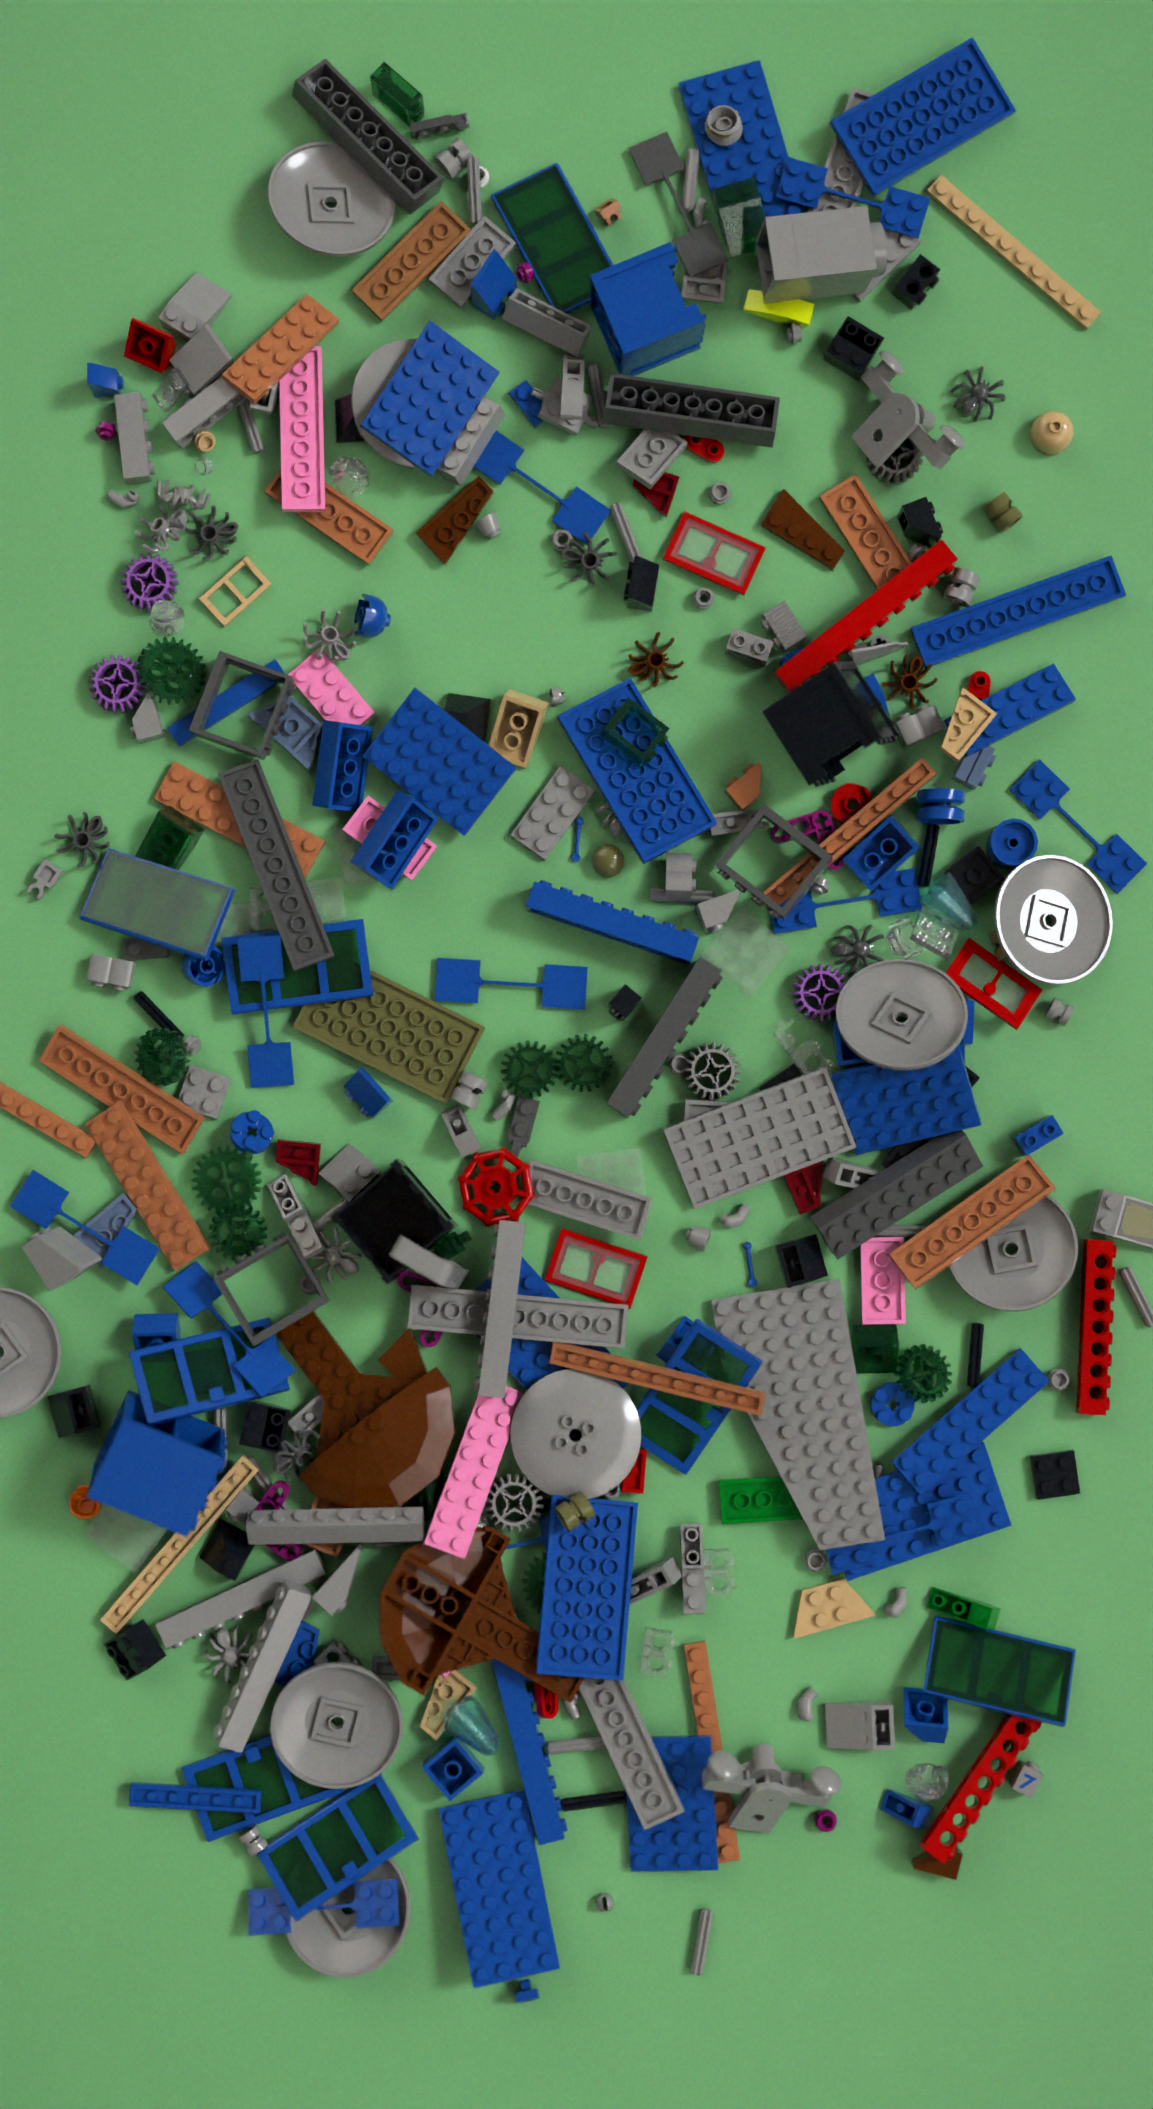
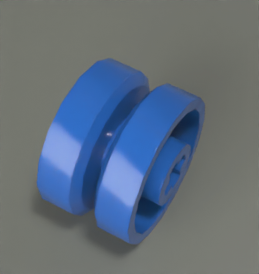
[916,788,965,825]
[986,819,1038,869]

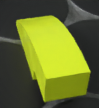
[743,289,815,329]

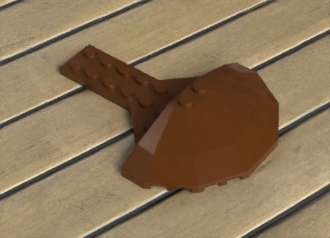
[276,1304,456,1508]
[379,1527,584,1703]

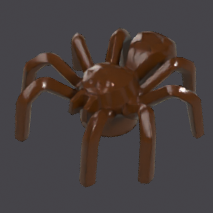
[628,632,684,688]
[882,654,938,710]

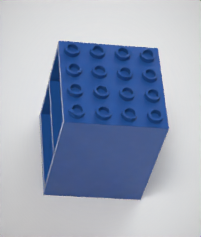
[87,1390,227,1537]

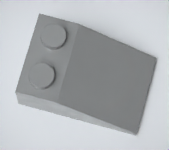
[158,272,232,342]
[312,1543,363,1616]

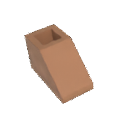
[725,763,762,810]

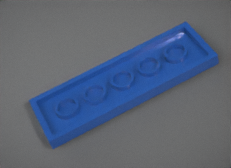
[944,664,1076,758]

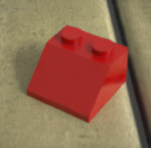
[124,318,176,373]

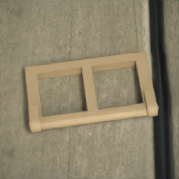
[199,556,272,627]

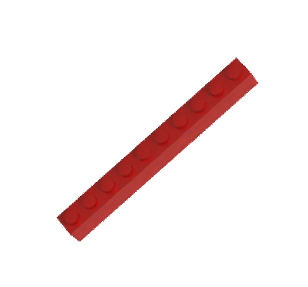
[773,539,958,694]

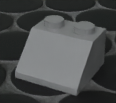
[695,890,740,934]
[318,1144,380,1204]

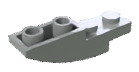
[560,354,585,420]
[268,1174,325,1260]
[680,1524,706,1614]

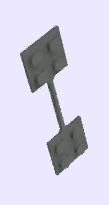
[629,132,729,278]

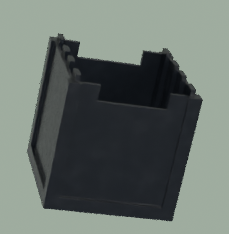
[762,661,900,787]
[329,1159,458,1284]

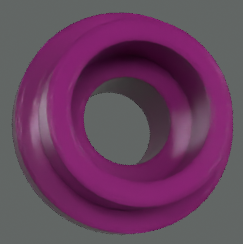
[515,262,534,284]
[95,421,117,441]
[815,1809,837,1832]

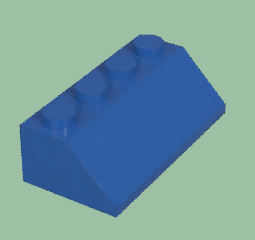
[312,720,373,812]
[350,790,439,890]

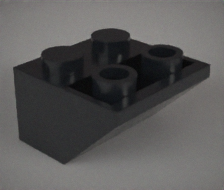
[823,316,884,381]
[897,497,943,548]
[624,556,659,611]
[775,1234,828,1288]
[47,1384,101,1438]
[239,1400,291,1452]
[104,1619,166,1680]

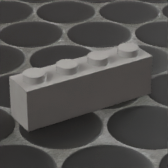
[502,288,592,357]
[162,373,247,448]
[114,392,155,484]
[438,396,505,487]

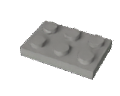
[616,429,688,489]

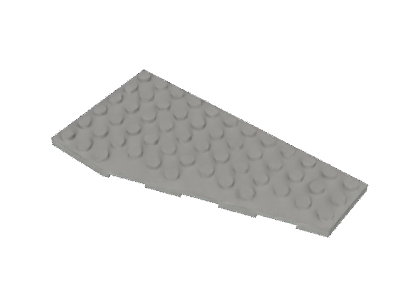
[711,1279,885,1550]

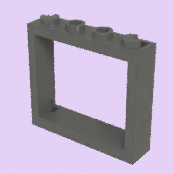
[189,651,296,760]
[716,804,833,921]
[213,1232,330,1346]

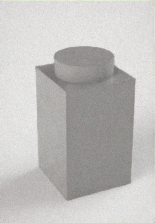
[755,206,887,304]

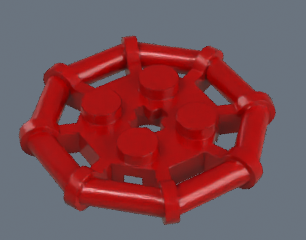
[457,1147,535,1227]

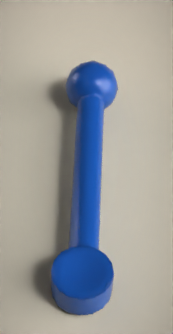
[572,817,584,862]
[743,1242,757,1287]

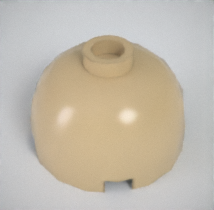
[1030,410,1074,455]

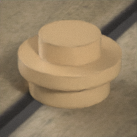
[194,430,216,452]

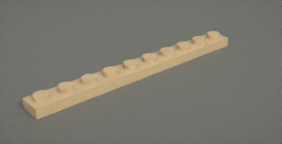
[926,175,1101,330]
[100,1455,260,1634]

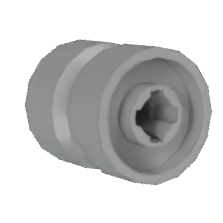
[434,138,473,180]
[943,568,980,607]
[450,1071,488,1110]

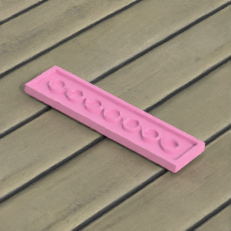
[279,346,325,512]
[423,1386,525,1559]

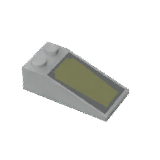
[1088,1189,1153,1248]

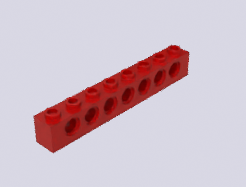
[1076,1239,1117,1415]
[918,1703,1042,1864]

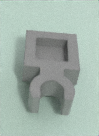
[27,859,64,900]

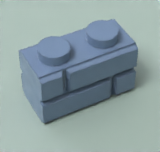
[951,746,996,790]

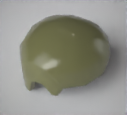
[592,844,625,878]

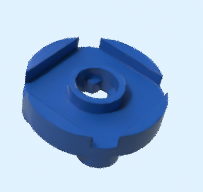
[230,1110,274,1154]
[870,1382,915,1426]

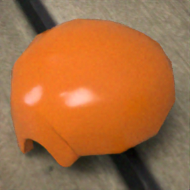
[69,1485,102,1520]

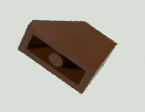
[911,1842,963,1880]

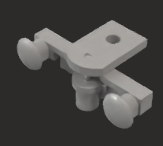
[851,351,965,469]
[702,1744,842,1833]

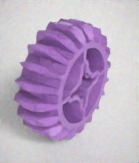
[120,553,179,612]
[88,655,147,713]
[791,964,847,1022]

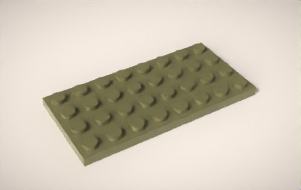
[293,951,485,1104]

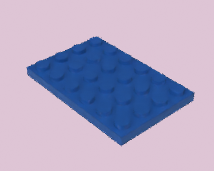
[360,321,500,478]
[363,687,517,836]
[831,1045,982,1155]
[627,1735,719,1871]

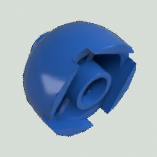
[354,594,391,638]
[181,944,226,987]

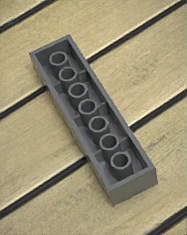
[292,58,444,215]
[604,373,780,448]
[606,956,723,1118]
[810,1130,983,1260]

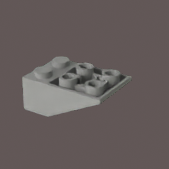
[825,1700,895,1750]

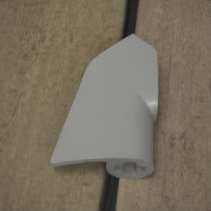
[847,635,909,665]

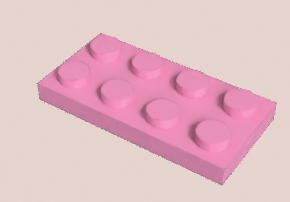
[288,649,375,725]
[342,796,438,881]
[860,1237,906,1325]

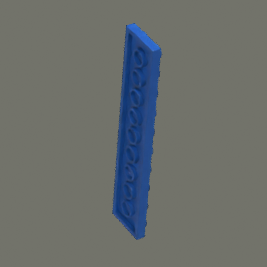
[910,555,1126,668]

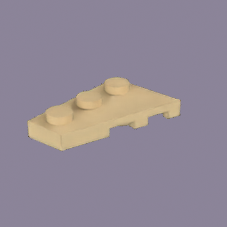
[940,688,997,763]
[420,1670,478,1741]

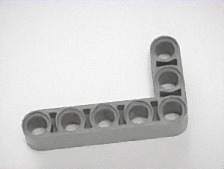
[389,1235,469,1289]

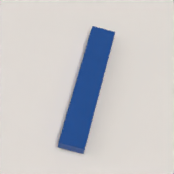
[168,659,285,747]
[129,1782,262,1814]

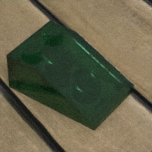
[712,177,765,258]
[135,806,205,883]

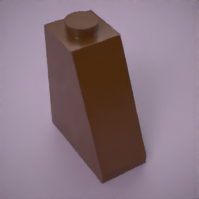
[378,1328,428,1380]

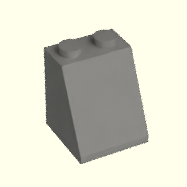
[169,324,234,397]
[22,1226,102,1292]

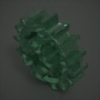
[430,1231,472,1260]

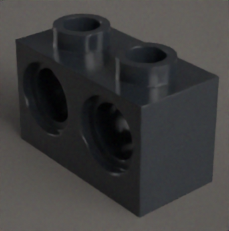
[892,254,941,309]
[608,984,642,1020]

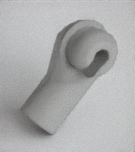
[693,198,709,229]
[107,490,139,509]
[491,1089,515,1121]
[720,1204,751,1229]
[885,1587,907,1618]

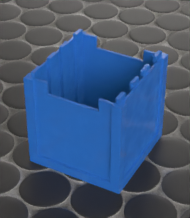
[589,242,707,376]

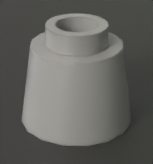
[474,512,501,540]
[685,1226,712,1252]

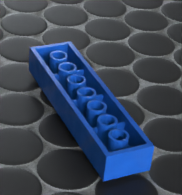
[526,880,699,965]

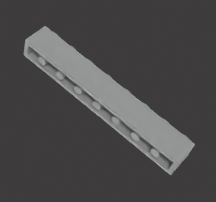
[475,1220,526,1398]
[246,1507,425,1545]
[155,1549,327,1649]
[213,1580,313,1753]

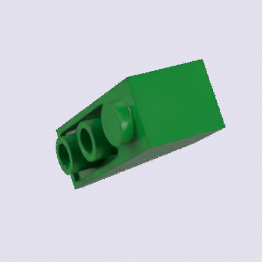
[927,1587,1001,1630]

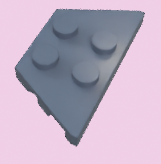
[248,696,323,770]

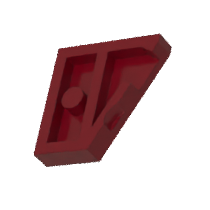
[632,472,680,517]
[276,1139,321,1186]
[783,1160,823,1215]

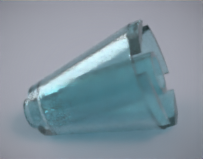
[919,872,978,931]
[443,1695,500,1756]

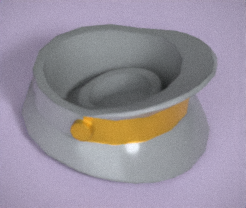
[705,105,742,146]

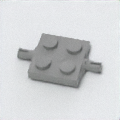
[531,378,599,436]

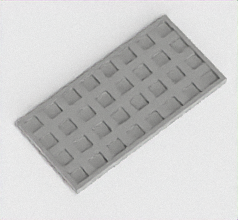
[663,1066,856,1209]

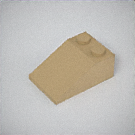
[489,689,549,768]

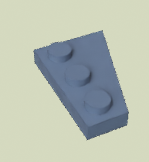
[74,1193,138,1268]

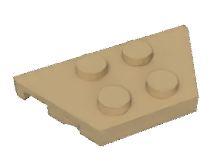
[793,1578,875,1639]

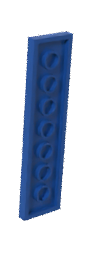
[891,1348,1050,1495]

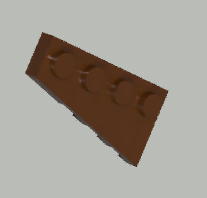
[416,476,494,565]
[761,488,845,570]

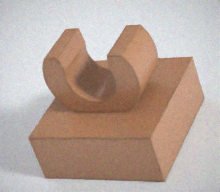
[594,198,622,226]

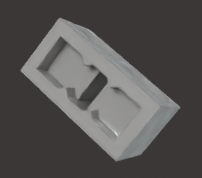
[725,628,774,667]

